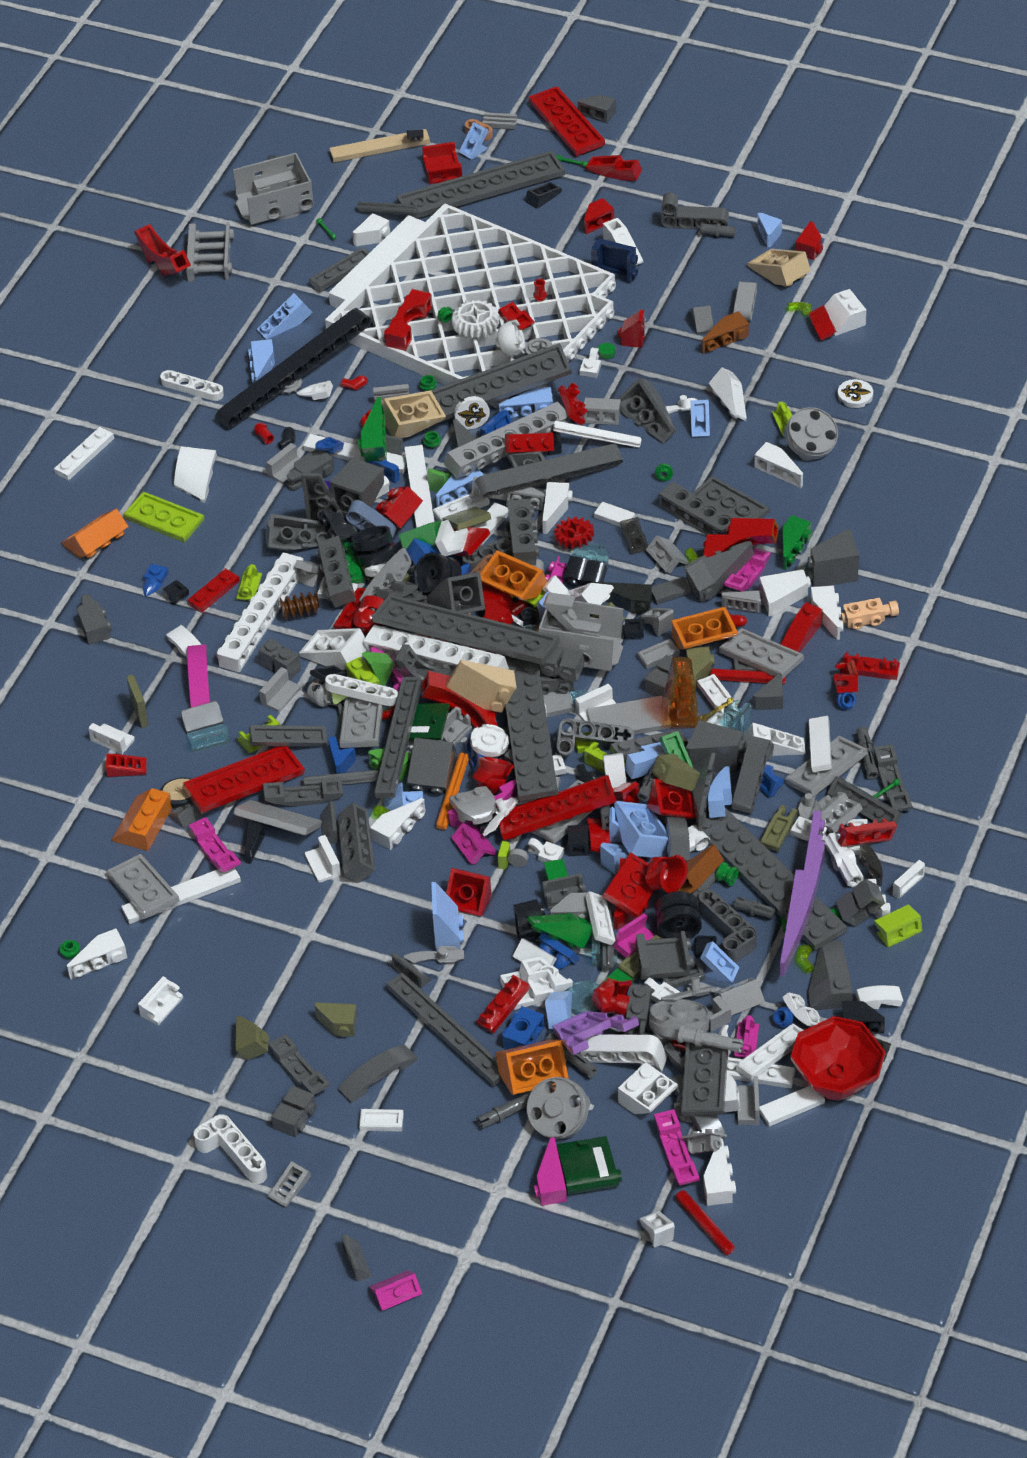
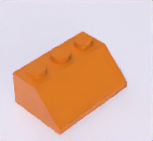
[61,508,129,558]
[480,550,547,600]
[671,607,738,649]
[112,788,172,851]
[495,1039,569,1095]

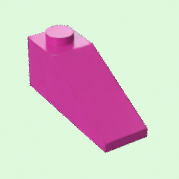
[534,1137,567,1206]

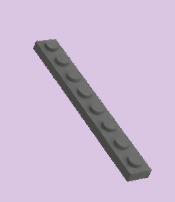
[374,677,422,798]
[386,973,503,1087]

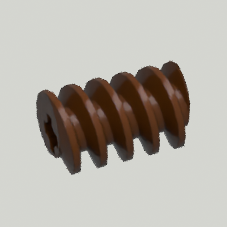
[279,590,320,620]

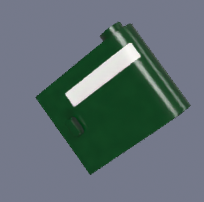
[409,703,450,741]
[557,1136,622,1195]

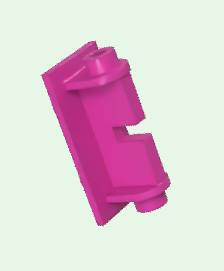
[545,556,567,583]
[734,1015,759,1058]

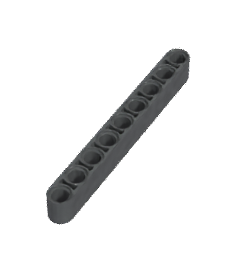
[475,444,623,498]

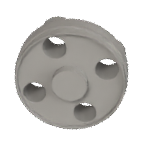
[783,407,838,461]
[649,999,709,1041]
[527,1077,590,1139]

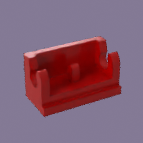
[833,660,858,693]

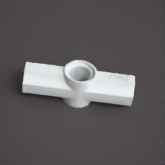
[824,832,863,888]

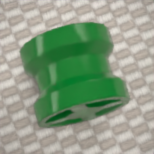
[715,862,739,886]

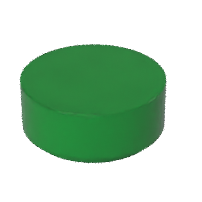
[598,343,615,359]

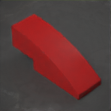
[586,155,642,181]

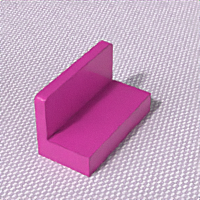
[451,823,497,865]
[613,914,655,958]
[369,1270,422,1311]

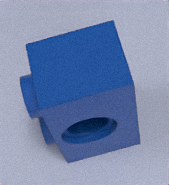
[501,1006,544,1050]

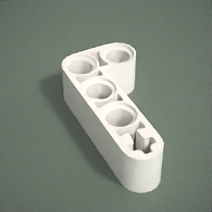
[580,1035,667,1073]
[194,1115,267,1184]

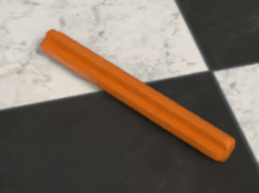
[436,752,469,830]

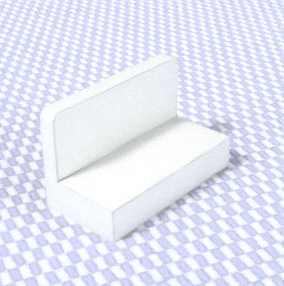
[435,520,469,556]
[575,684,616,721]
[88,723,135,754]
[305,835,341,883]

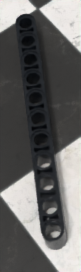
[215,308,371,429]

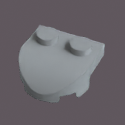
[449,786,496,824]
[814,792,863,833]

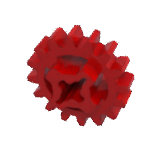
[554,516,594,549]

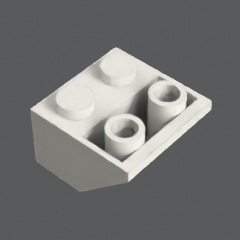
[565,583,614,605]
[618,1062,678,1114]

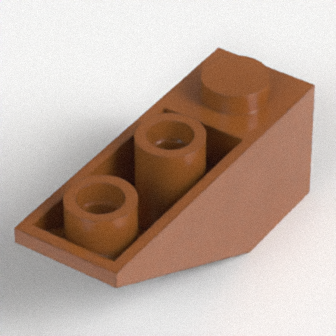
[702,311,749,354]
[675,844,724,893]

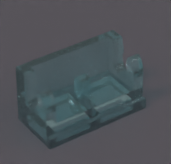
[724,700,752,733]

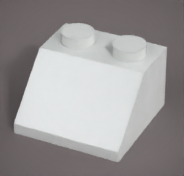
[824,289,866,336]

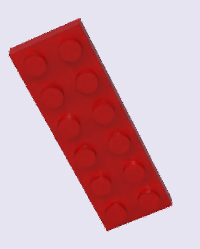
[529,86,605,156]
[183,746,305,813]
[499,775,617,840]

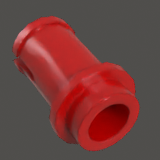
[533,279,547,302]
[254,423,275,444]

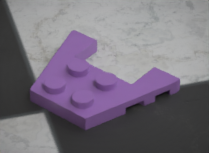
[552,1011,639,1055]

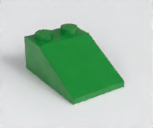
[358,397,387,462]

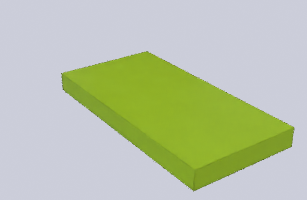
[123,491,204,543]

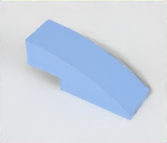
[625,742,663,779]
[708,766,732,818]

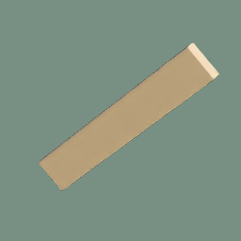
[330,129,430,162]

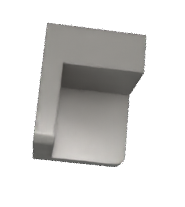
[708,995,731,1033]

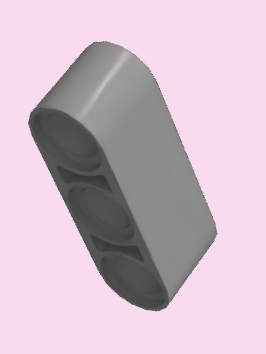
[733,281,757,322]

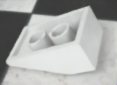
[298,628,367,670]

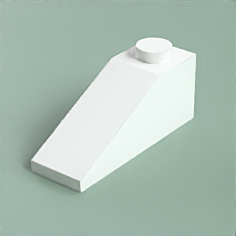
[754,442,803,488]
[542,482,573,534]

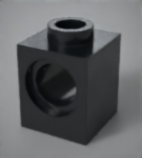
[567,825,589,857]

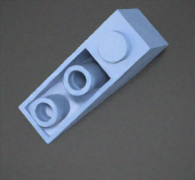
[257,293,313,340]
[248,339,275,383]
[499,387,553,418]
[436,469,484,507]

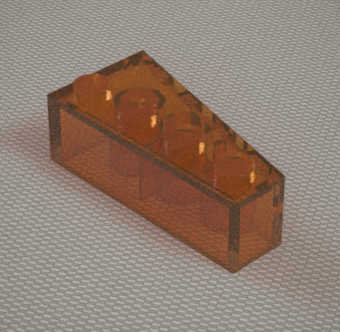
[660,657,699,728]

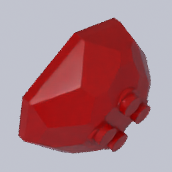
[791,1016,885,1100]

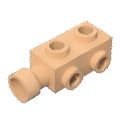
[841,598,899,629]

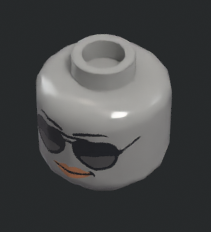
[307,679,333,707]

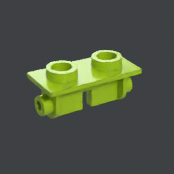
[772,401,795,436]
[237,564,262,600]

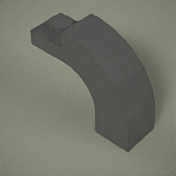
[395,644,452,681]

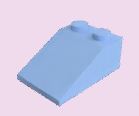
[614,801,669,858]
[431,882,464,952]

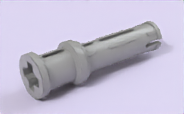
[678,1024,743,1053]

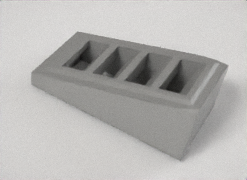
[722,591,761,613]
[268,1161,311,1207]

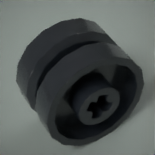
[351,525,397,566]
[414,552,462,594]
[655,891,702,939]

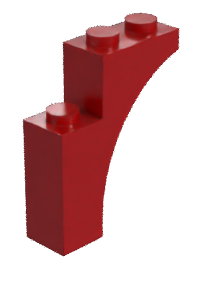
[134,224,191,276]
[703,518,779,558]
[482,583,514,624]
[421,671,498,728]

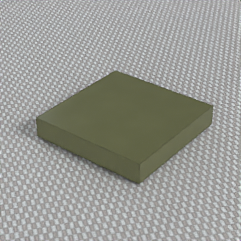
[443,506,491,530]
[126,674,148,728]

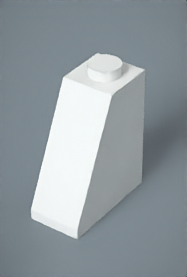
[760,569,811,616]

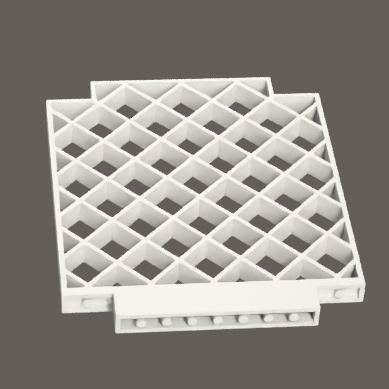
[325,204,616,409]

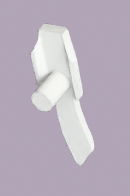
[666,395,697,414]
[483,798,519,836]

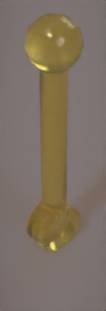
[699,697,734,722]

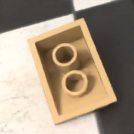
[747,249,811,287]
[383,391,446,438]
[446,659,516,713]

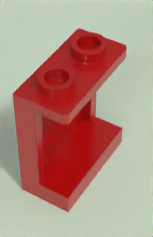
[422,142,462,185]

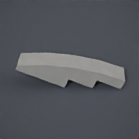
[359,548,412,611]

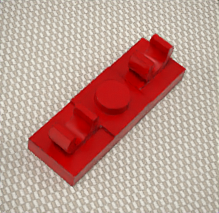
[558,382,588,426]
[840,652,900,680]
[838,818,897,847]
[476,975,531,1034]

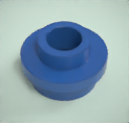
[837,692,856,710]
[773,1007,793,1028]

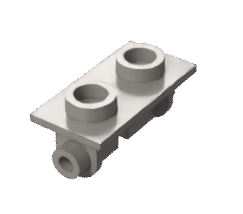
[682,1129,727,1154]

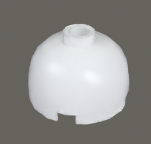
[495,320,526,356]

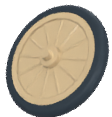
[160,777,192,805]

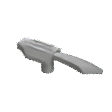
[798,793,818,820]
[404,946,464,964]
[661,977,716,1000]

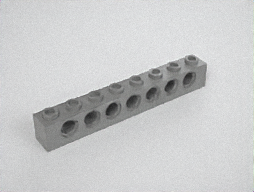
[444,402,570,479]

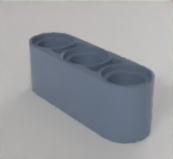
[346,500,396,541]

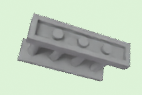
[186,222,234,282]

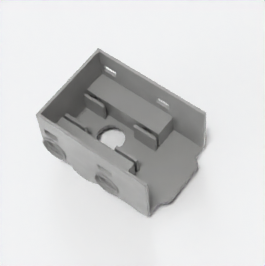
[233,153,314,225]
[539,601,623,671]

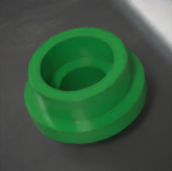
[437,307,453,323]
[419,375,437,391]
[423,431,441,448]
[655,463,673,481]
[60,940,80,959]

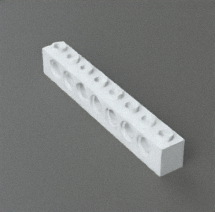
[216,552,303,673]
[363,625,509,673]

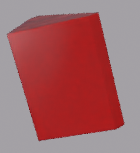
[647,779,696,819]
[446,868,492,916]

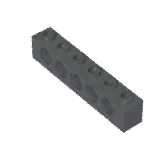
[658,482,758,548]

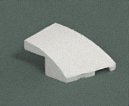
[174,447,217,503]
[499,956,573,1010]

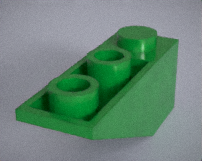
[783,515,813,570]
[527,913,593,949]

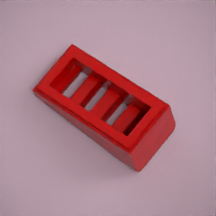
[106,754,147,777]

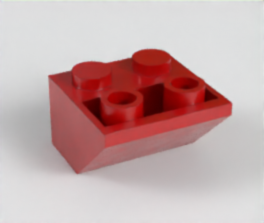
[375,486,423,529]

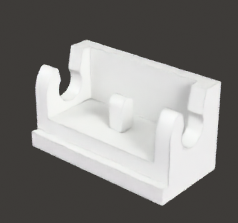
[138,976,183,1026]

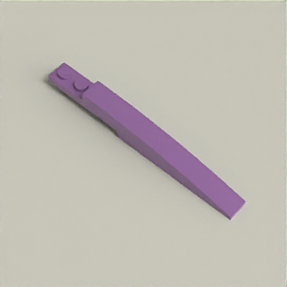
[780,811,825,976]

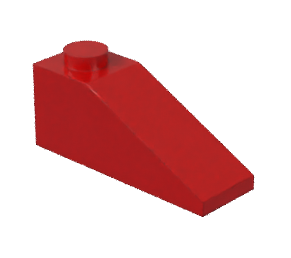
[780,602,823,653]

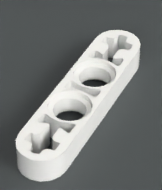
[160,370,224,401]
[325,674,398,706]

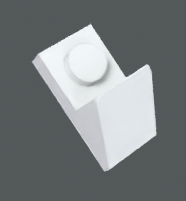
[639,1211,675,1247]

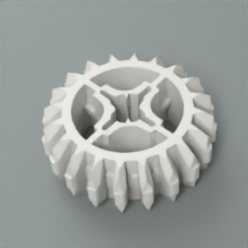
[452,299,499,339]

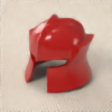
[350,595,384,635]
[472,757,514,794]
[645,855,688,893]
[592,978,632,1017]

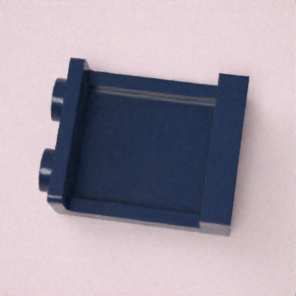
[591,238,638,284]

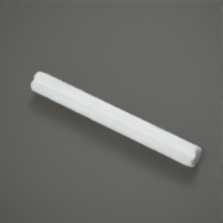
[553,421,641,448]

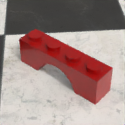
[384,289,432,351]

